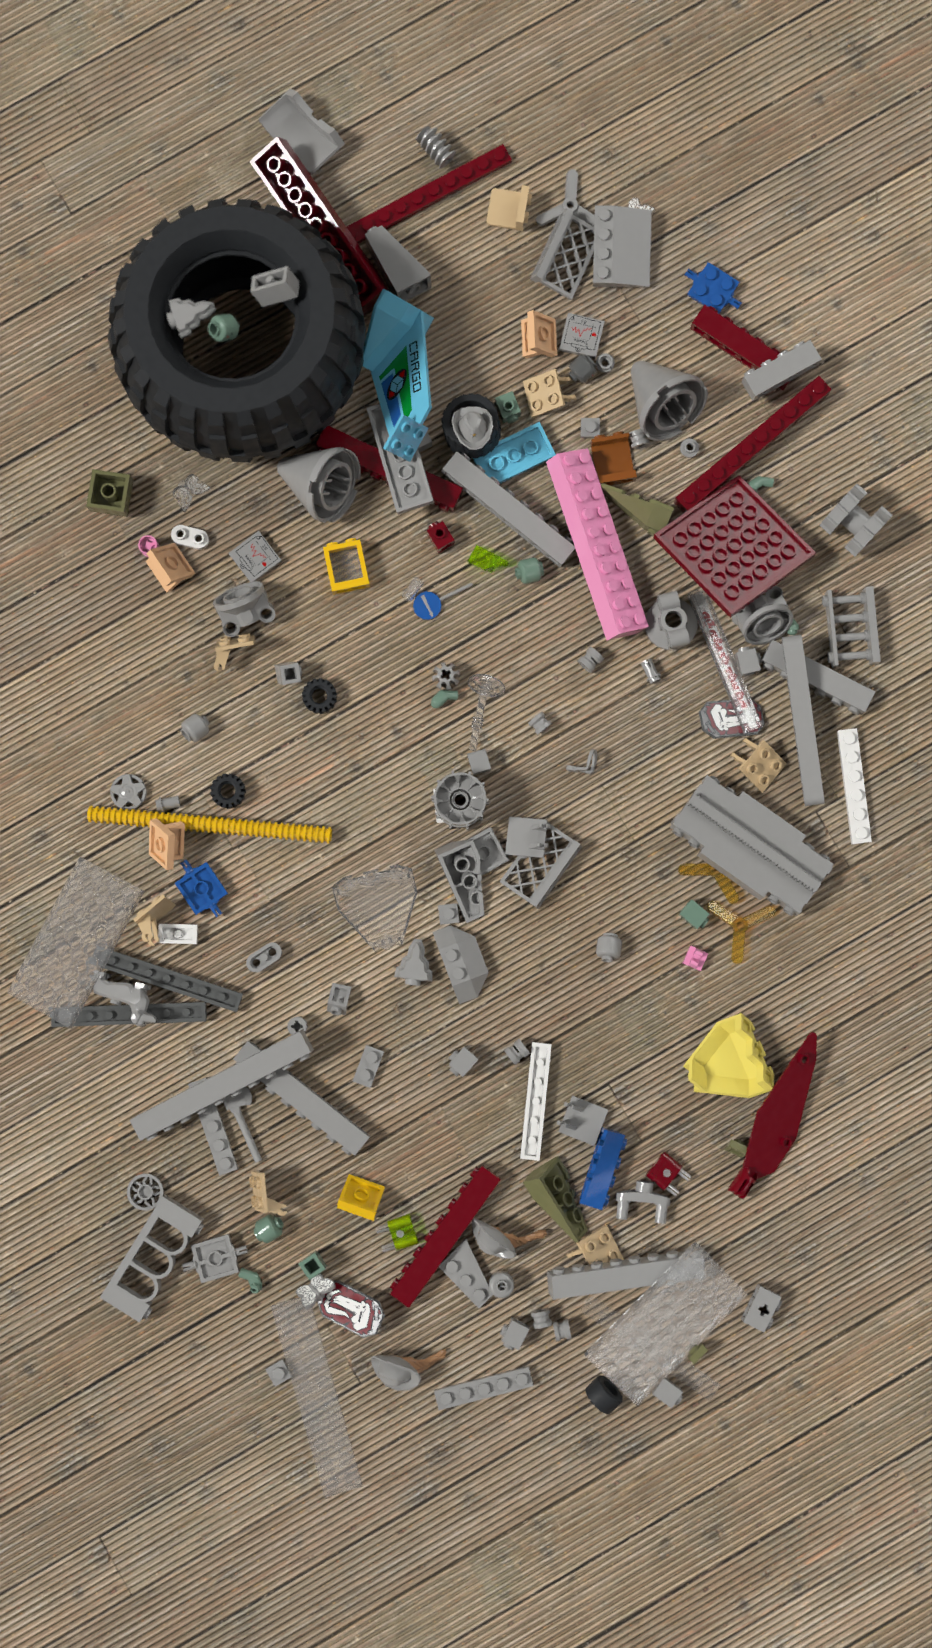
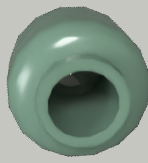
[208,314,239,342]
[515,557,544,584]
[254,1214,284,1243]

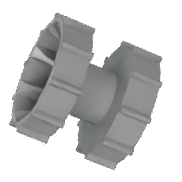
[819,484,893,557]
[431,770,489,830]

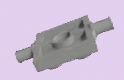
[182,1234,248,1283]

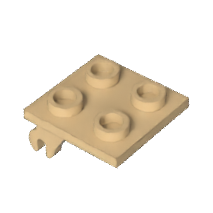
[523,369,576,418]
[214,632,255,671]
[730,738,787,793]
[133,895,176,946]
[249,1171,287,1216]
[566,1225,624,1265]

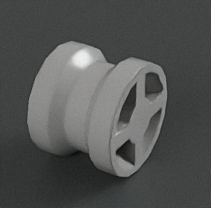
[629,429,650,450]
[528,712,552,735]
[287,1017,308,1034]
[531,1308,553,1329]
[552,1319,572,1342]

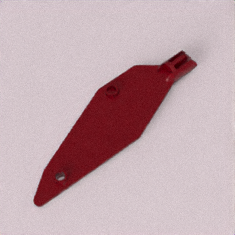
[728,1032,817,1200]

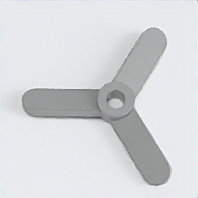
[536,169,595,227]

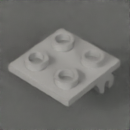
[505,817,550,858]
[556,1095,608,1146]

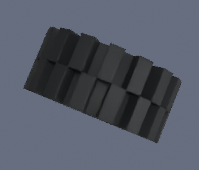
[302,678,337,714]
[210,773,246,809]

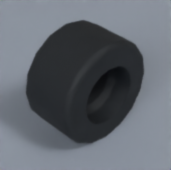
[586,1375,623,1415]

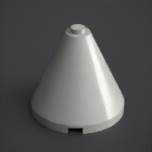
[630,361,708,441]
[277,447,360,523]

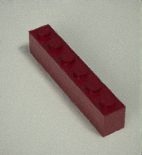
[690,305,790,391]

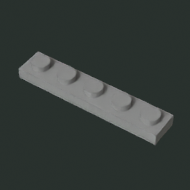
[188,1077,239,1176]
[434,1365,534,1410]

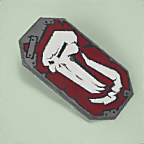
[698,698,765,739]
[317,1280,385,1338]

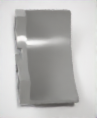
[259,89,345,174]

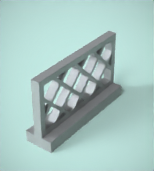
[530,208,594,300]
[500,822,582,909]

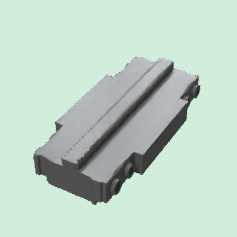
[670,775,834,916]

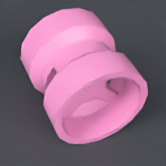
[138,535,160,558]

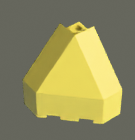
[683,1013,774,1098]

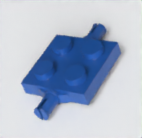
[685,262,742,314]
[175,859,228,918]

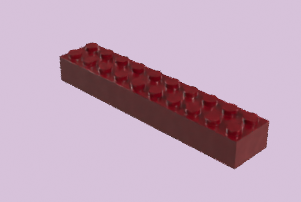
[250,137,391,315]

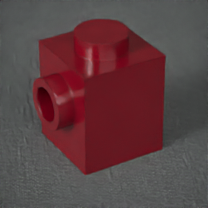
[427,521,455,554]

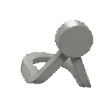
[566,749,597,774]

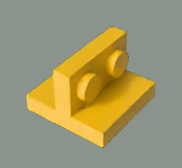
[337,1174,385,1221]

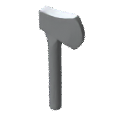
[223,1086,262,1163]

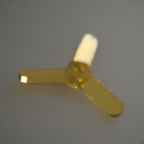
[678,864,739,904]
[707,901,776,964]

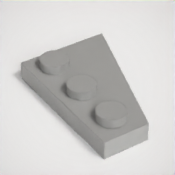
[439,1238,493,1308]

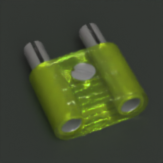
[376,1214,419,1252]

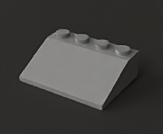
[593,206,652,287]

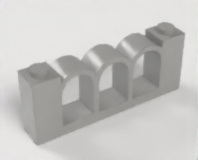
[100,1194,204,1323]

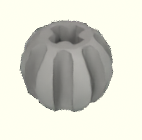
[432,662,460,690]

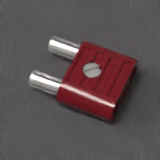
[645,1151,691,1196]

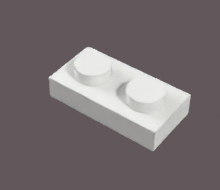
[158,924,198,944]

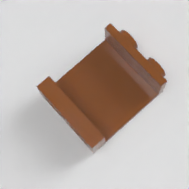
[590,431,637,486]

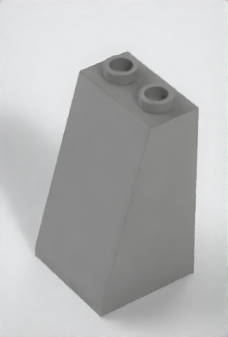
[365,225,431,301]

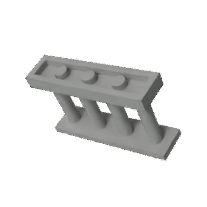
[822,586,881,668]

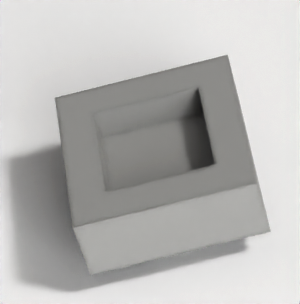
[580,418,600,439]
[438,903,459,925]
[265,1359,293,1387]

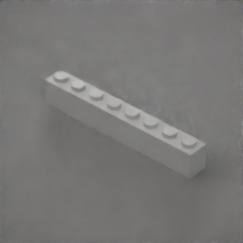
[442,451,575,568]
[233,1040,370,1156]
[547,1248,705,1300]

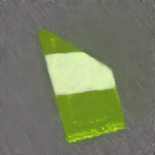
[467,545,510,573]

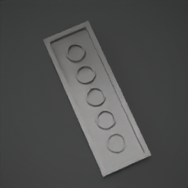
[367,404,434,515]

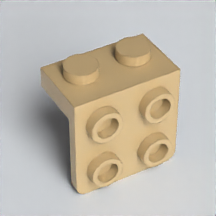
[486,185,532,231]

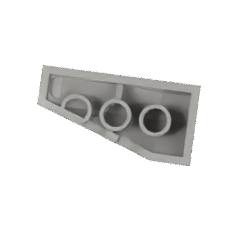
[434,839,484,923]

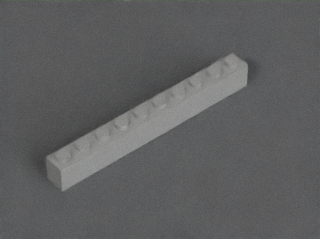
[130,1029,314,1141]

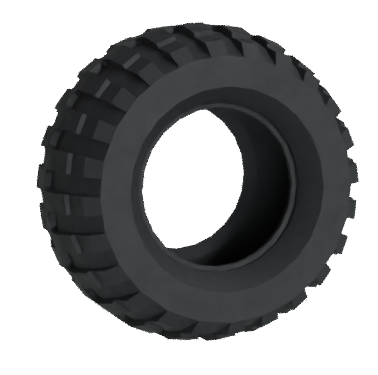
[108,198,366,463]

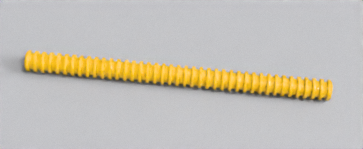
[87,805,332,844]

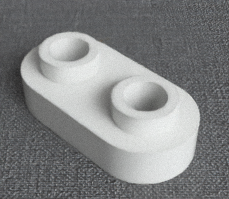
[171,525,209,550]

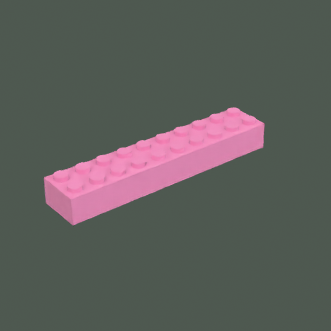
[546,448,649,641]

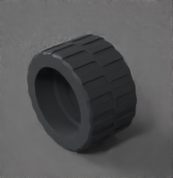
[441,393,501,459]

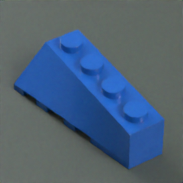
[579,1127,627,1210]

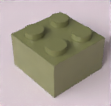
[86,469,134,517]

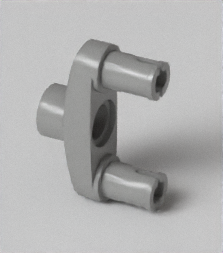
[616,1180,671,1224]

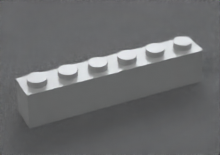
[761,640,875,715]

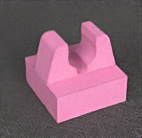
[683,946,708,971]

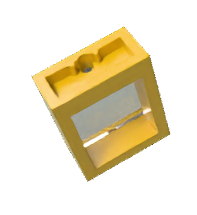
[323,538,370,595]

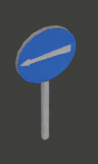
[413,583,473,620]

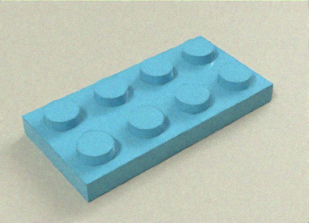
[473,422,556,483]

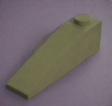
[601,483,674,537]
[523,1156,588,1243]

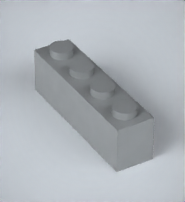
[742,340,822,401]

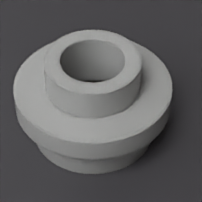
[596,353,615,373]
[680,439,699,458]

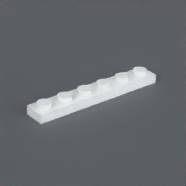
[837,728,872,845]
[520,1042,552,1161]

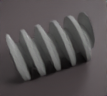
[416,126,456,169]

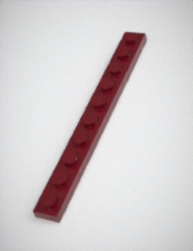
[346,144,512,244]

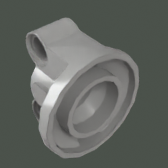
[213,581,276,637]
[732,586,794,645]
[645,591,698,651]

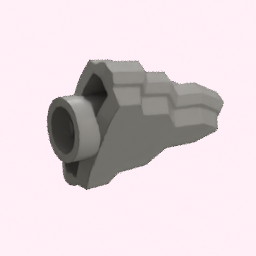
[166,298,216,338]
[394,939,433,986]

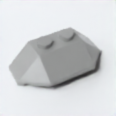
[432,925,489,1004]

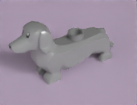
[89,970,157,1027]

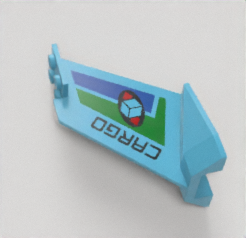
[363,288,435,462]

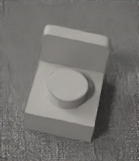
[327,983,351,1015]

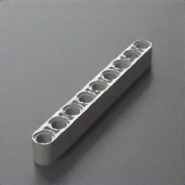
[782,634,825,806]

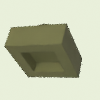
[724,1139,747,1158]
[687,1341,708,1364]

